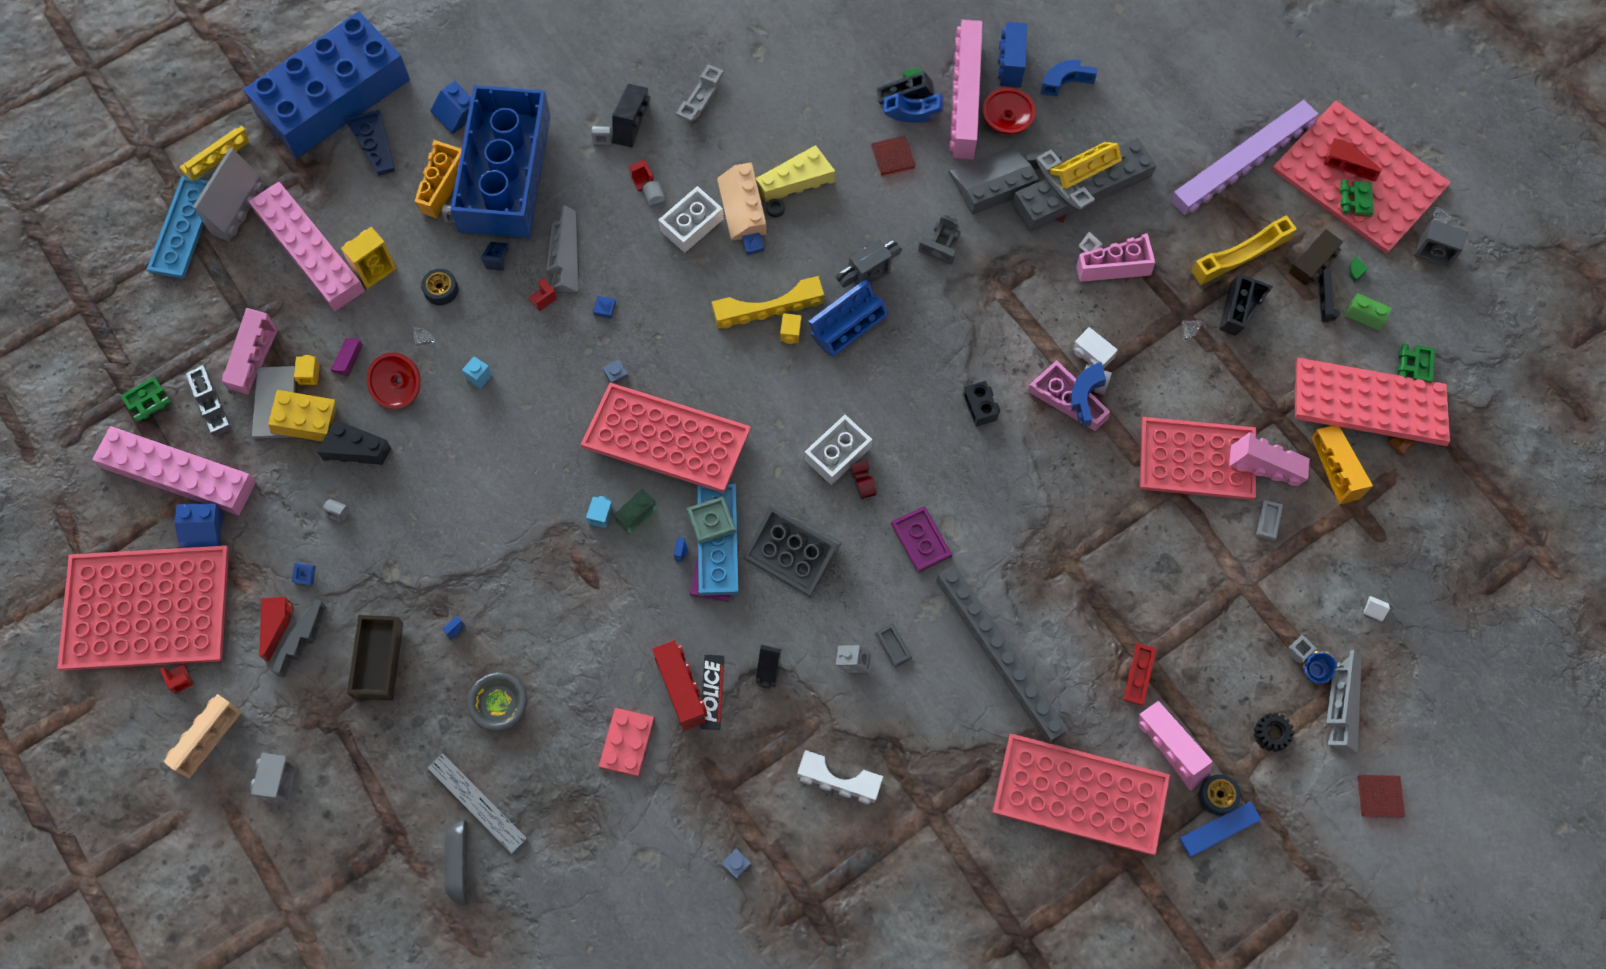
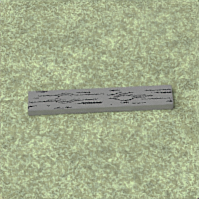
[428,753,528,854]

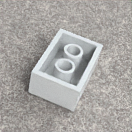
[658,186,723,253]
[804,415,872,485]

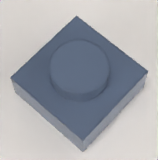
[603,359,628,384]
[721,849,751,879]

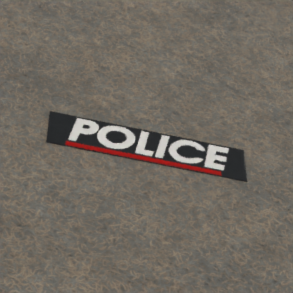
[700,655,724,730]

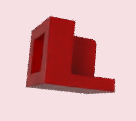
[629,160,654,192]
[529,278,557,312]
[159,664,194,694]

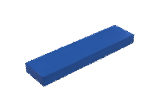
[1179,801,1261,858]

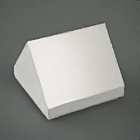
[1079,232,1103,252]
[1363,596,1390,621]

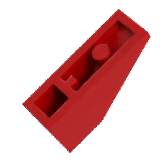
[1324,138,1382,182]
[259,597,294,661]

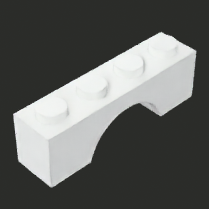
[797,750,883,804]

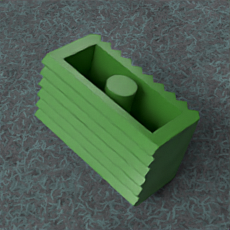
[1345,293,1392,331]

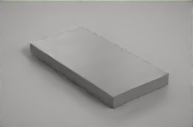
[252,366,296,439]

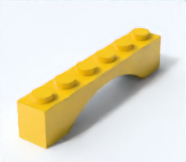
[1191,215,1297,285]
[712,276,824,329]

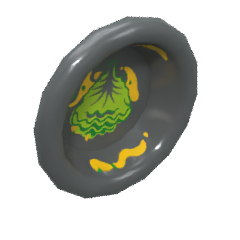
[467,672,528,732]

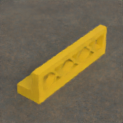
[179,126,249,182]
[1050,142,1122,188]

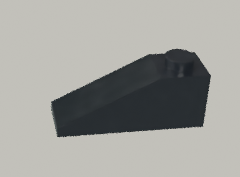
[877,71,934,104]
[756,645,781,689]

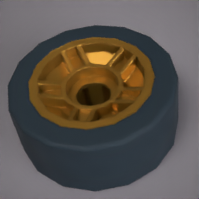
[421,269,458,305]
[1199,774,1241,815]

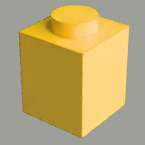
[780,313,801,344]
[294,355,320,385]

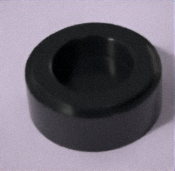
[767,199,785,218]

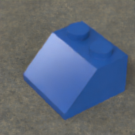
[430,80,471,134]
[175,504,223,548]

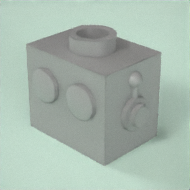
[836,645,872,673]

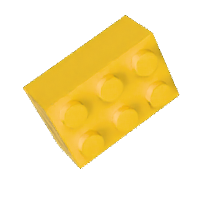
[341,227,397,289]
[268,390,337,442]

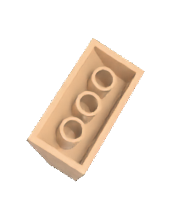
[717,162,766,241]
[163,694,242,779]

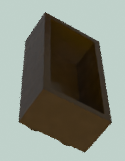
[347,615,404,701]

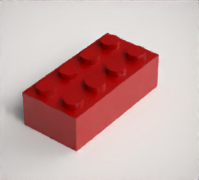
[652,640,708,732]

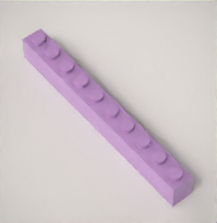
[1170,100,1318,216]

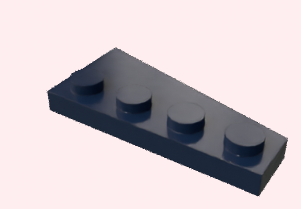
[345,110,395,176]

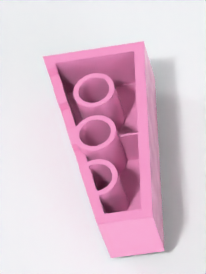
[1076,233,1155,282]
[222,308,278,395]
[1029,360,1110,431]
[1229,432,1310,486]
[1138,701,1213,791]

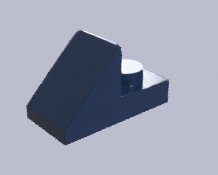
[481,241,508,271]

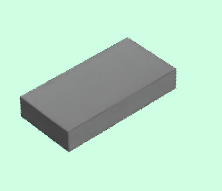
[1255,500,1283,541]

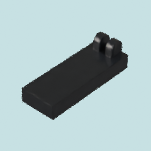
[1318,270,1340,322]

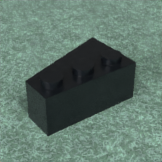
[612,84,650,148]
[1219,274,1273,336]
[317,419,391,465]

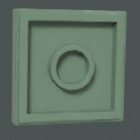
[687,497,736,544]

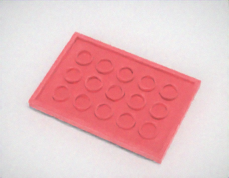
[1139,417,1256,500]

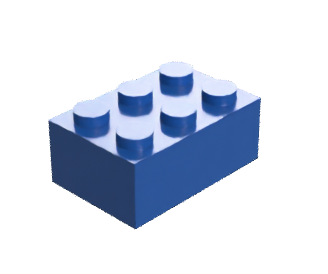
[997,22,1027,88]

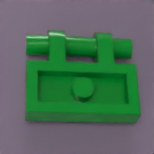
[1339,179,1374,217]
[1397,344,1435,383]
[121,376,172,422]

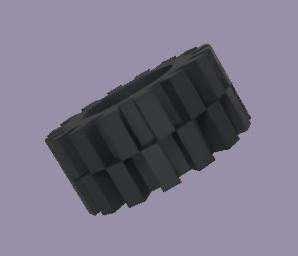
[1254,713,1295,752]

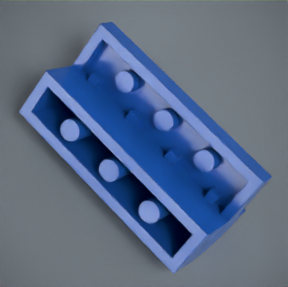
[808,280,889,357]

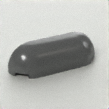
[445,820,467,905]

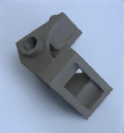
[918,214,961,265]

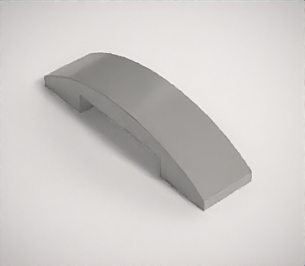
[676,64,724,122]
[1036,150,1095,209]

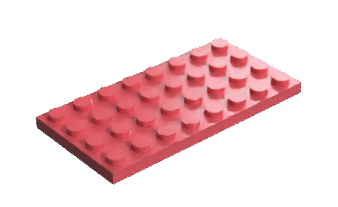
[1295,358,1450,446]
[581,383,751,493]
[992,733,1170,856]

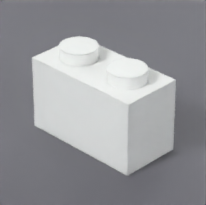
[1072,327,1118,369]

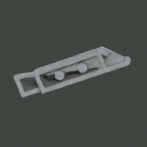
[546,205,578,292]
[1327,650,1362,752]

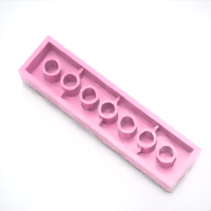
[949,20,982,160]
[249,182,365,312]
[92,426,256,516]

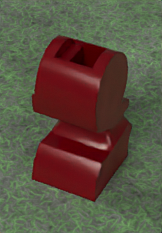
[850,460,877,500]

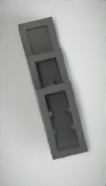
[186,365,232,437]
[272,600,326,678]

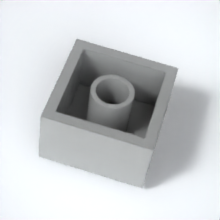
[250,753,298,805]

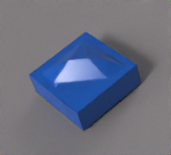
[742,232,764,255]
[593,296,616,318]
[674,537,688,562]
[292,562,316,586]
[442,616,465,640]

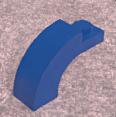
[1040,60,1098,96]
[883,93,944,123]
[1070,362,1106,427]

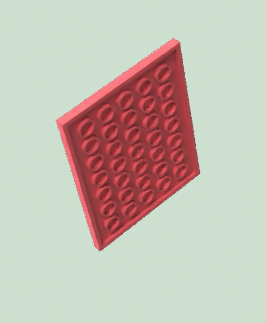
[1272,101,1451,254]
[57,546,229,671]

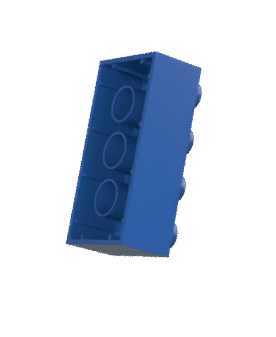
[243,11,410,159]
[450,85,551,238]

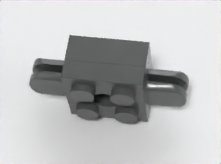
[836,239,902,288]

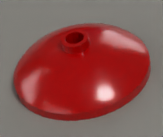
[982,88,1035,135]
[366,352,421,409]

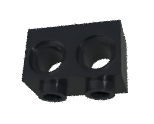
[963,380,1000,427]

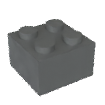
[1414,220,1468,267]

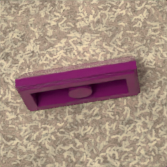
[331,338,363,376]

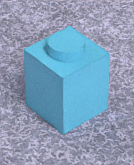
[462,356,492,389]
[586,496,613,529]

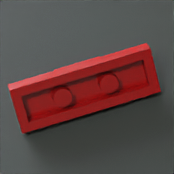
[1123,643,1157,706]

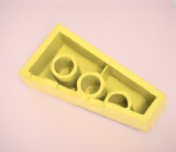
[756,145,835,203]

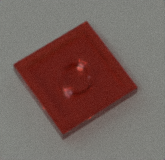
[871,136,915,176]
[1357,775,1405,818]

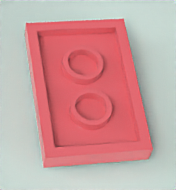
[599,708,655,777]

